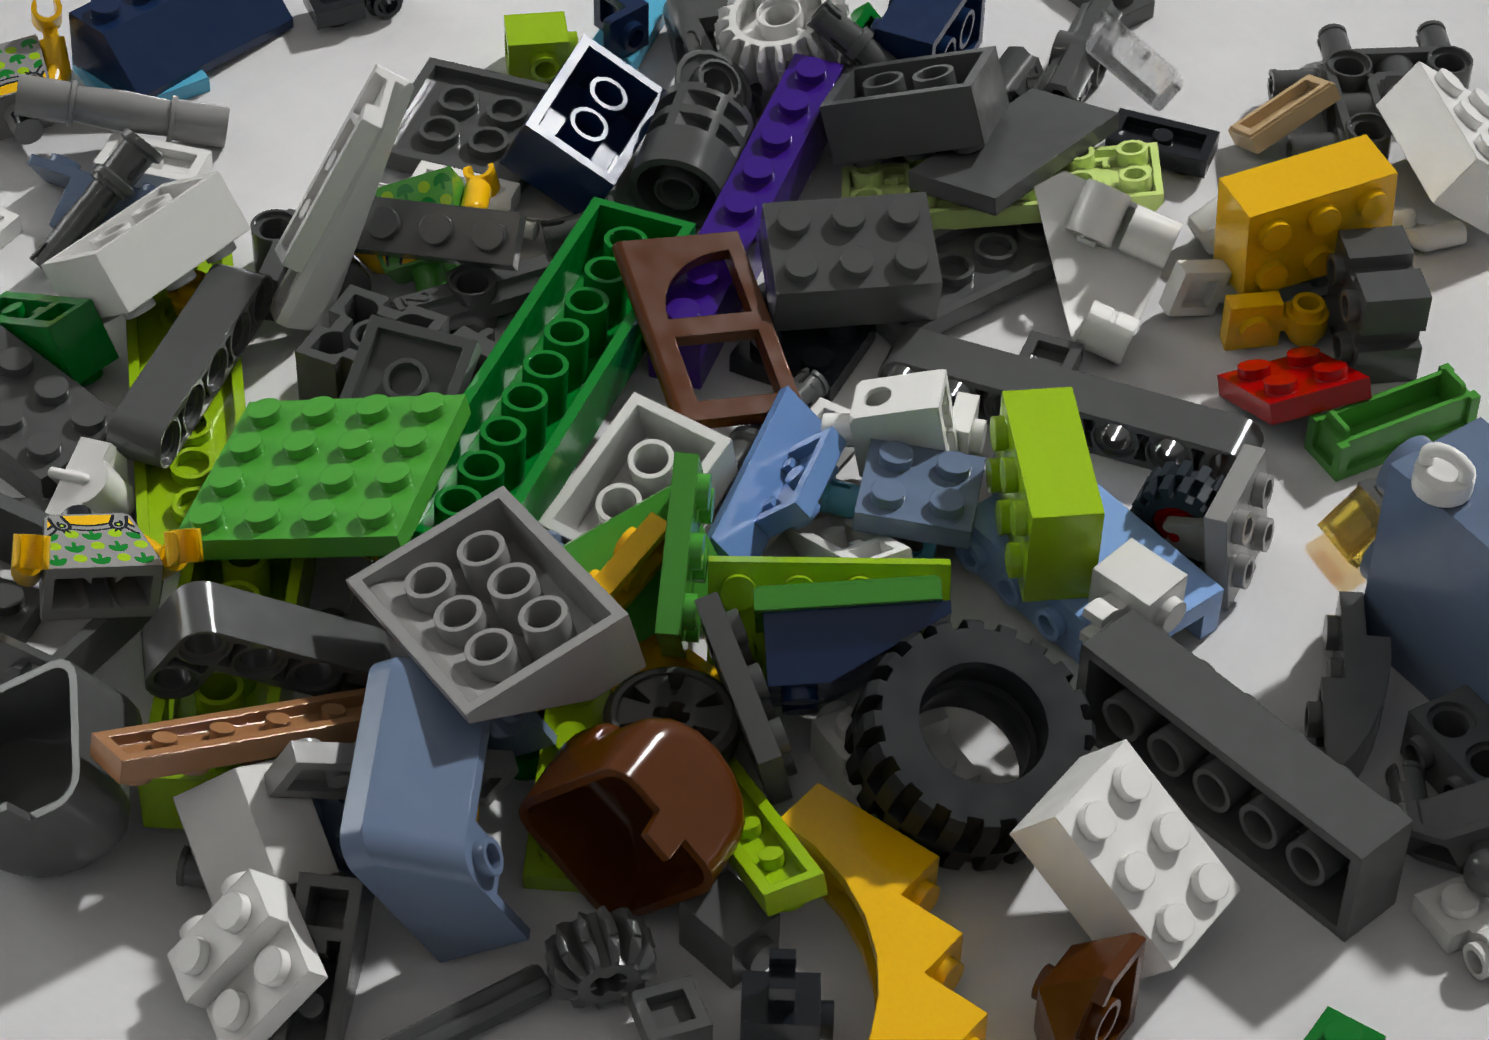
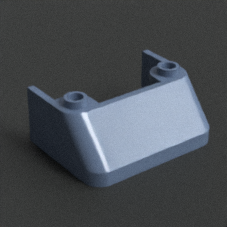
[340,656,557,963]

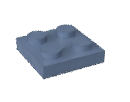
[852,438,986,550]

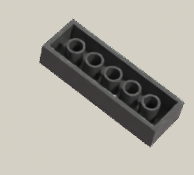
[1076,609,1414,942]

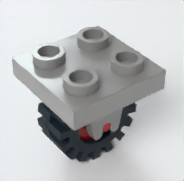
[1130,444,1274,610]

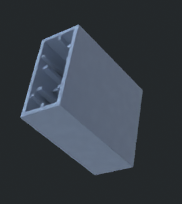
[1360,417,1489,707]

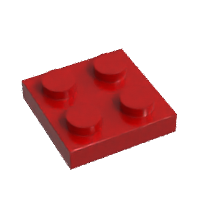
[1217,346,1372,425]

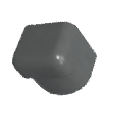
[0,659,142,877]

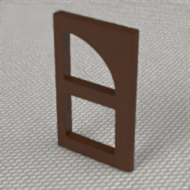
[612,231,801,429]

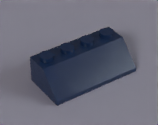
[69,0,294,97]

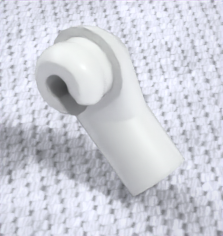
[1392,206,1467,252]

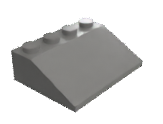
[346,486,647,724]

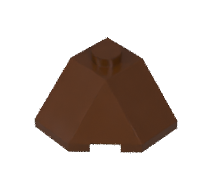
[1031,932,1146,1040]

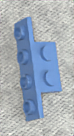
[707,386,847,556]

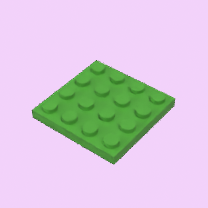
[178,392,471,560]

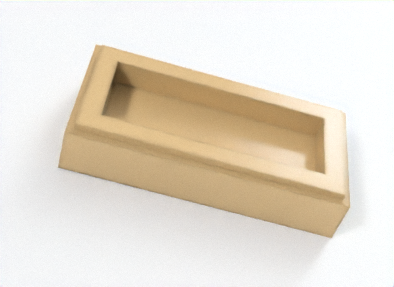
[1228,74,1341,154]

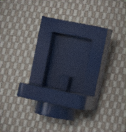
[594,0,649,59]

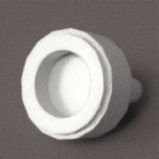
[1411,442,1477,508]

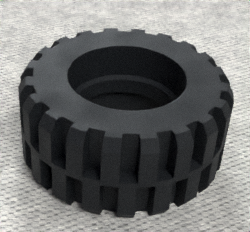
[844,619,1097,872]

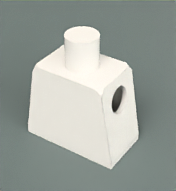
[821,369,960,477]

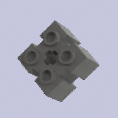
[1321,225,1432,384]
[295,284,450,400]

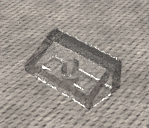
[1085,10,1184,111]

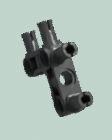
[1267,20,1473,160]

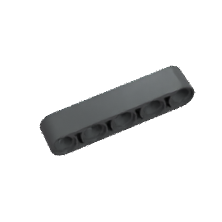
[106,263,274,469]

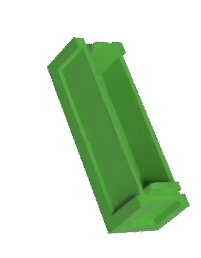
[1304,363,1481,482]

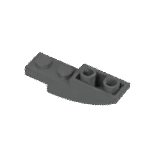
[1304,591,1391,778]

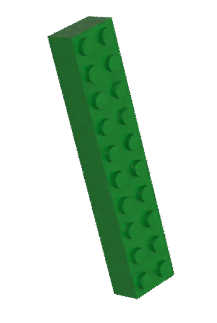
[378,197,696,560]

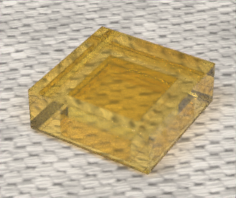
[1317,485,1381,569]

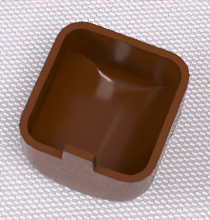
[518,718,745,916]

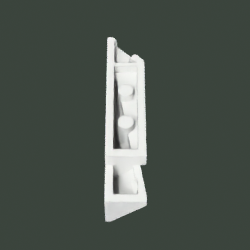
[270,64,414,331]

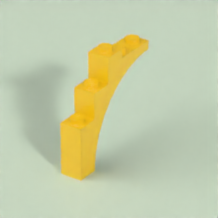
[781,783,988,1040]

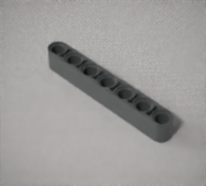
[878,327,1264,480]

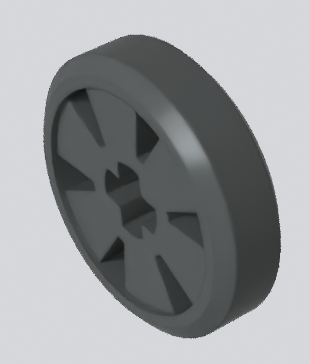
[603,667,740,763]

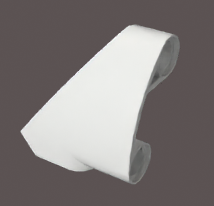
[1034,171,1183,365]

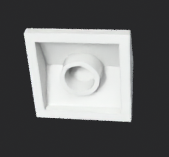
[173,759,339,906]

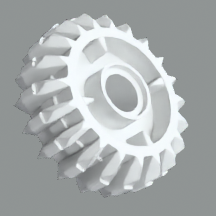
[714,0,852,91]

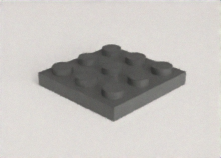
[385,57,549,194]

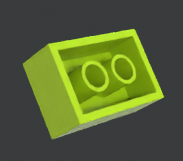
[986,387,1105,602]

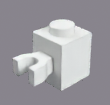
[1079,538,1188,642]

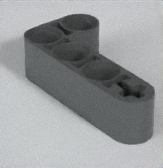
[141,581,391,699]

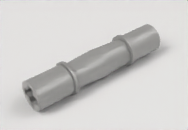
[14,73,230,148]

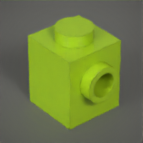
[504,11,578,84]

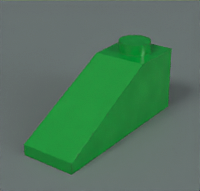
[0,291,119,387]

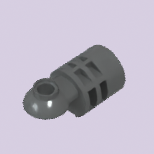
[628,50,754,228]

